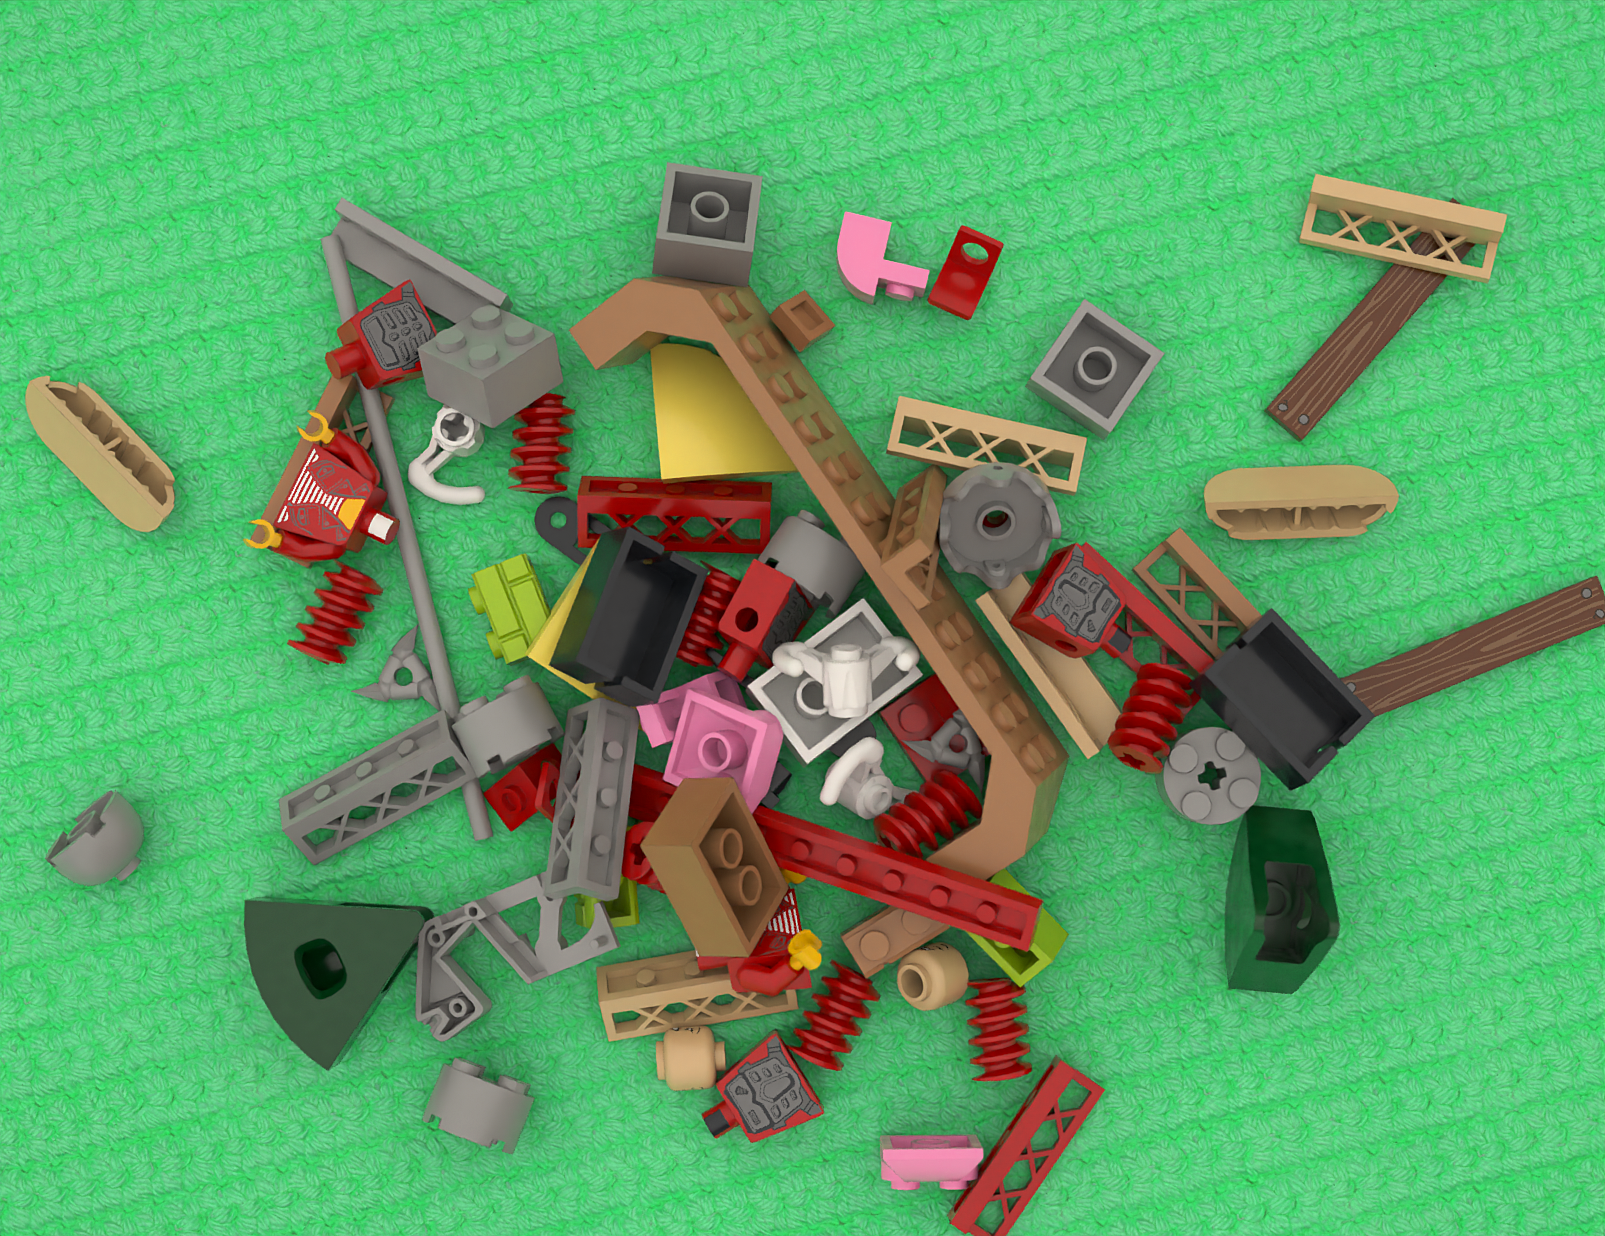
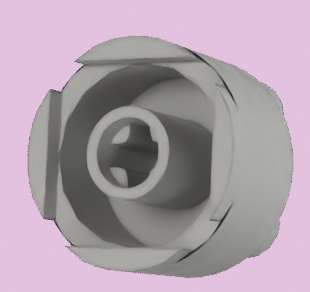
[758,510,866,619]
[452,675,565,779]
[1155,727,1261,825]
[422,1057,535,1154]

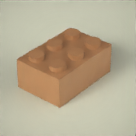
[640,777,789,957]

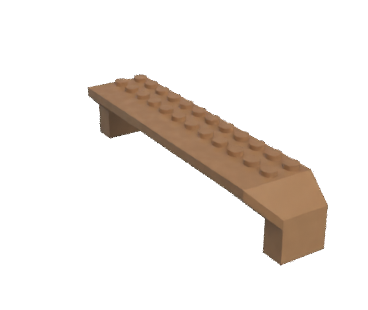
[569,276,1069,880]

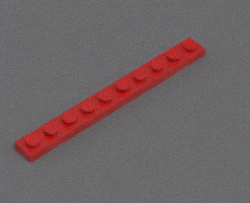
[576,763,1044,952]

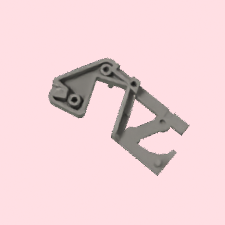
[415,862,621,1042]

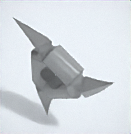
[351,624,441,712]
[902,709,985,794]

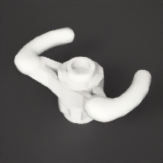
[408,404,485,505]
[773,636,921,718]
[820,737,919,845]

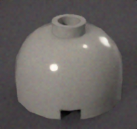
[45,790,144,886]

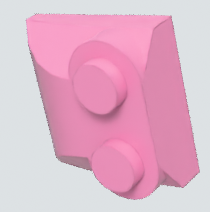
[663,688,783,814]
[880,1134,983,1190]

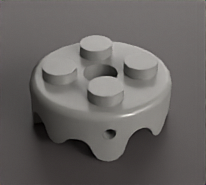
[936,462,1061,589]

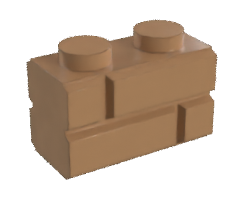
[840,905,950,979]

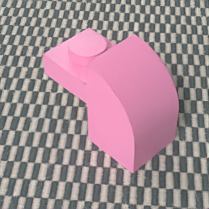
[836,211,930,305]
[636,671,748,748]

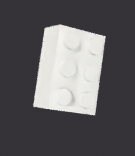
[745,598,923,768]

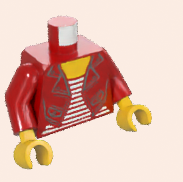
[243,410,400,563]
[695,867,822,997]

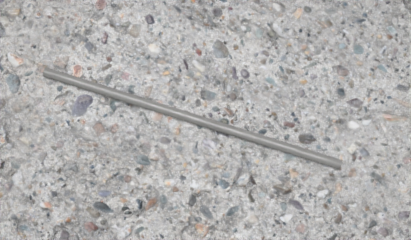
[320,235,493,841]

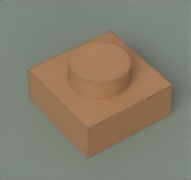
[769,290,835,352]

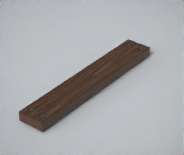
[1264,198,1476,442]
[1340,576,1605,717]

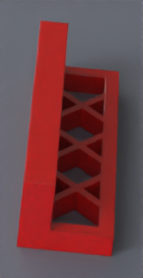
[577,476,772,554]
[1081,542,1213,716]
[947,1055,1105,1236]

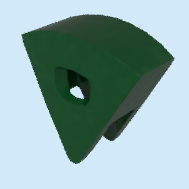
[1225,805,1340,994]
[244,897,435,1071]

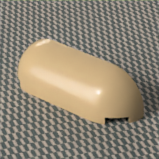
[25,376,175,532]
[1204,465,1399,540]

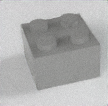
[652,162,763,287]
[1025,299,1165,440]
[417,303,563,429]

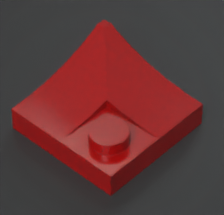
[877,672,990,783]

